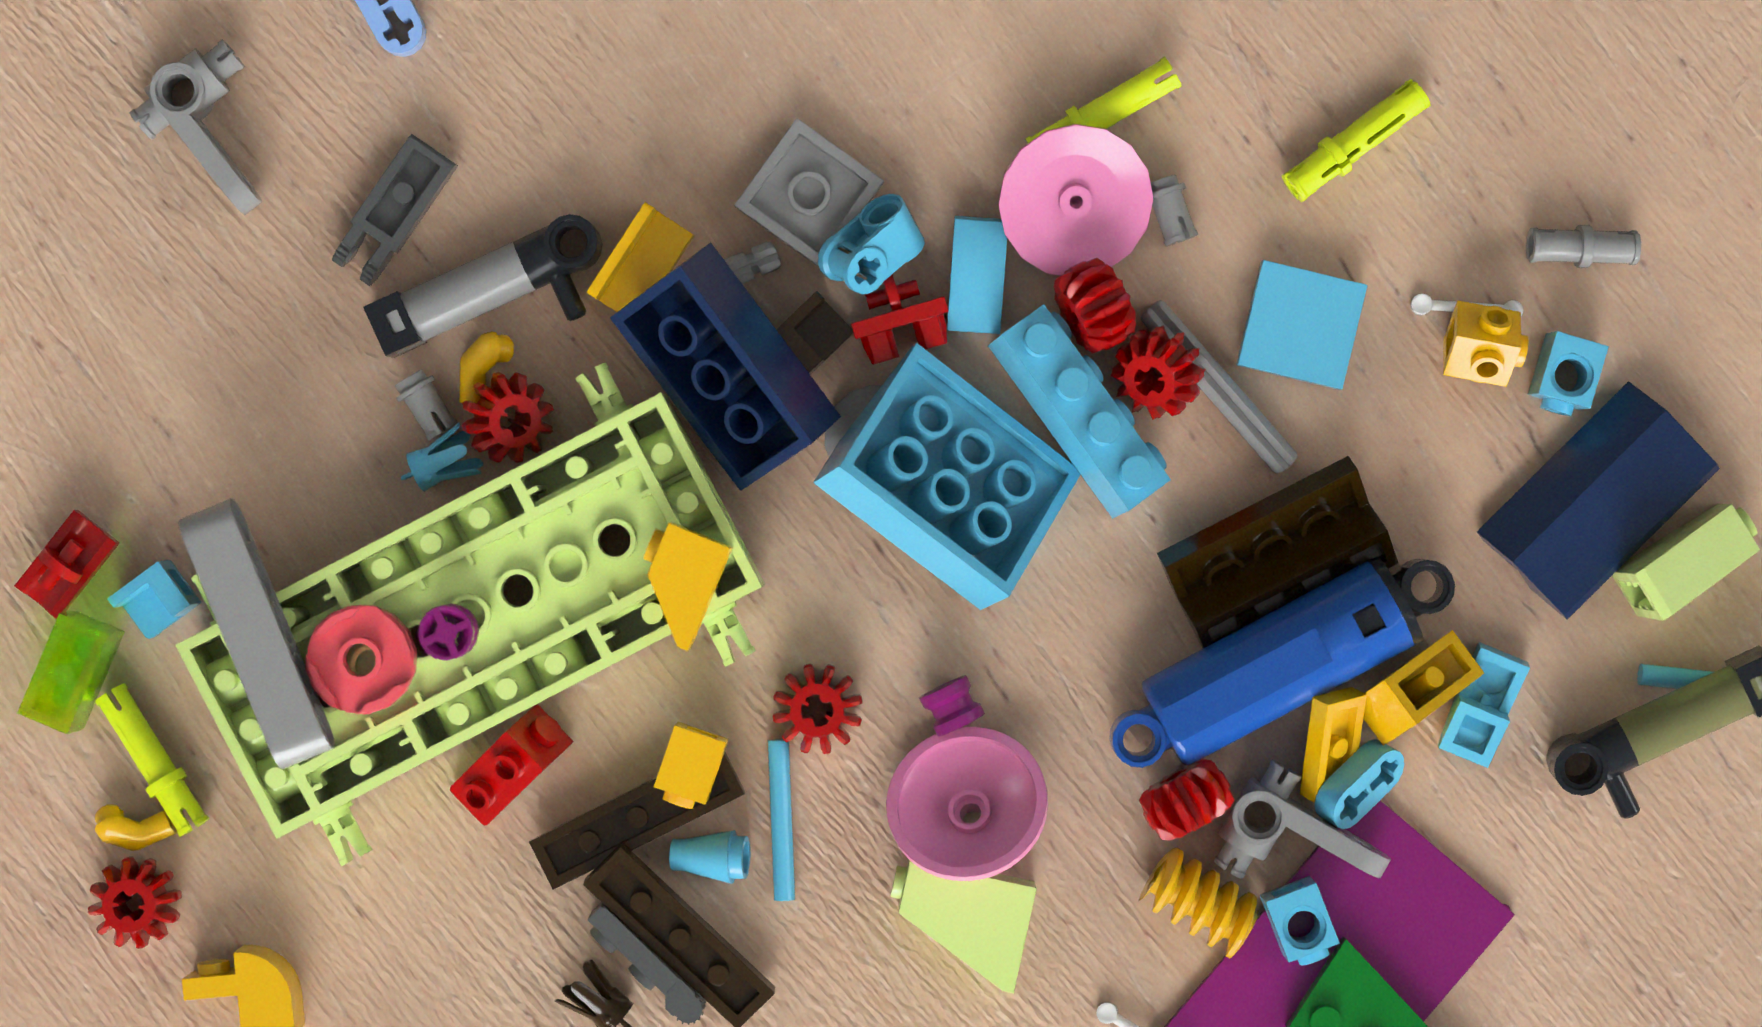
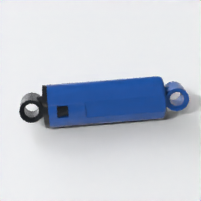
[1109,556,1455,768]

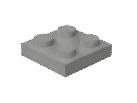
[734,118,884,267]

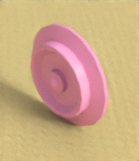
[998,124,1153,276]

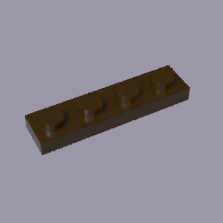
[529,752,745,890]
[583,842,775,1027]

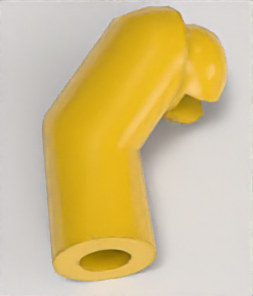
[459,331,514,403]
[94,804,177,851]

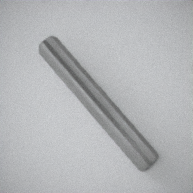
[1141,300,1298,473]

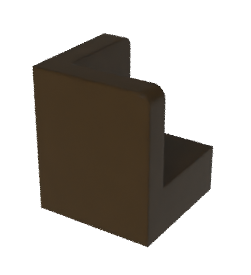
[776,291,853,375]

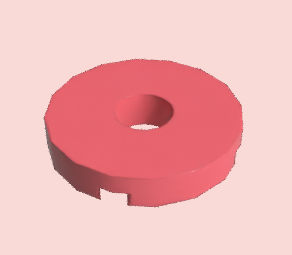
[305,605,417,714]

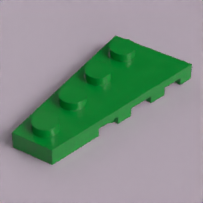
[1285,936,1428,1027]

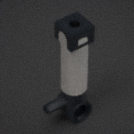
[363,214,603,358]

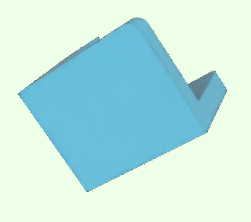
[107,560,202,639]

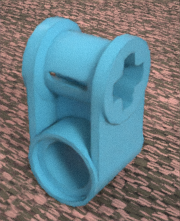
[818,194,925,294]

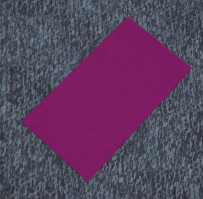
[1164,800,1515,1027]

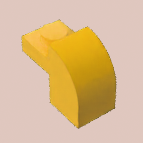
[182,945,305,1027]

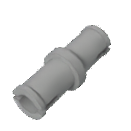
[1526,225,1641,268]

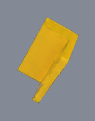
[586,202,694,312]

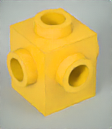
[1443,300,1529,387]

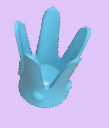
[401,422,483,492]

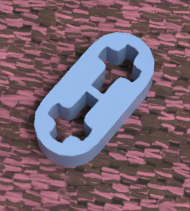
[355,0,426,57]

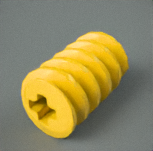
[1139,847,1259,959]

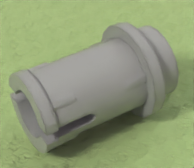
[1151,175,1198,247]
[395,369,458,441]

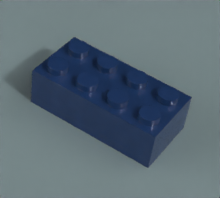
[610,242,841,491]

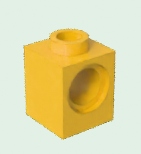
[654,721,729,809]

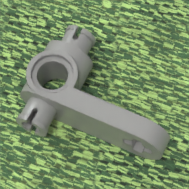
[129,39,262,215]
[1213,759,1391,879]

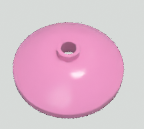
[886,727,1048,881]

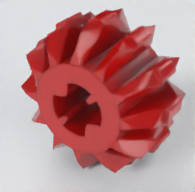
[1054,258,1136,354]
[1110,325,1206,420]
[461,372,554,463]
[772,663,863,754]
[1139,759,1235,841]
[88,856,182,949]

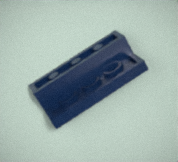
[1477,381,1720,620]

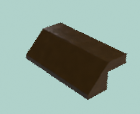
[1157,456,1398,649]

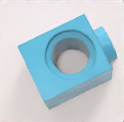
[1528,331,1609,417]
[1259,876,1339,965]

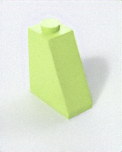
[1612,504,1760,621]
[890,860,1037,993]

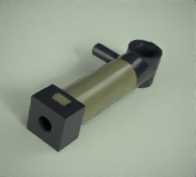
[1546,645,1762,819]

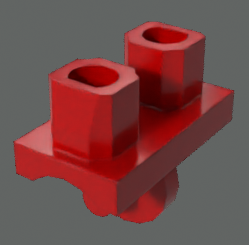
[851,274,949,365]
[14,510,120,619]

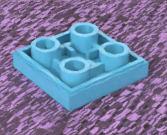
[1236,260,1368,390]

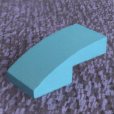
[947,216,1007,334]
[1438,642,1530,768]

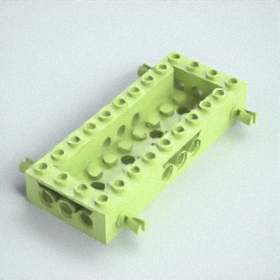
[175,362,765,866]

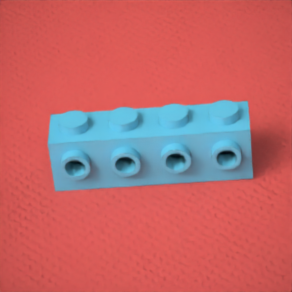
[988,304,1171,519]

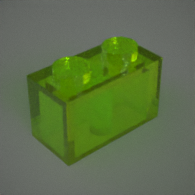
[17,611,125,734]

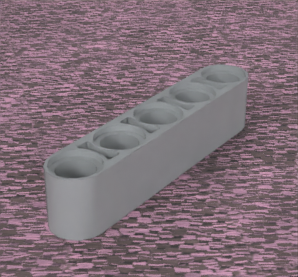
[179,498,335,769]

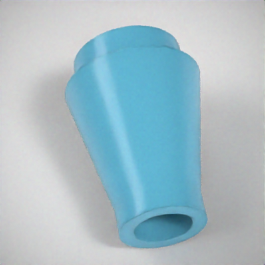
[669,830,750,884]

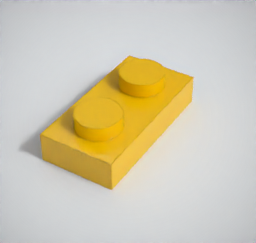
[1300,687,1367,803]

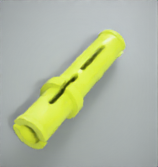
[1025,56,1182,143]
[1281,79,1431,202]
[95,683,210,837]

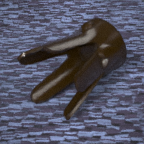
[554,959,634,1027]

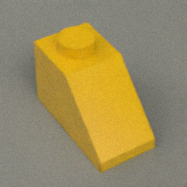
[643,522,733,651]
[1363,630,1484,746]

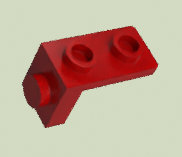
[450,704,574,826]

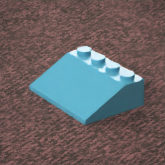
[813,343,1081,610]

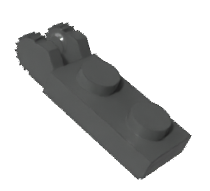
[332,134,458,286]
[588,902,706,1025]

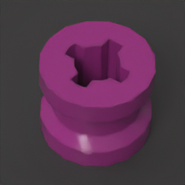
[418,604,479,661]
[919,675,985,737]

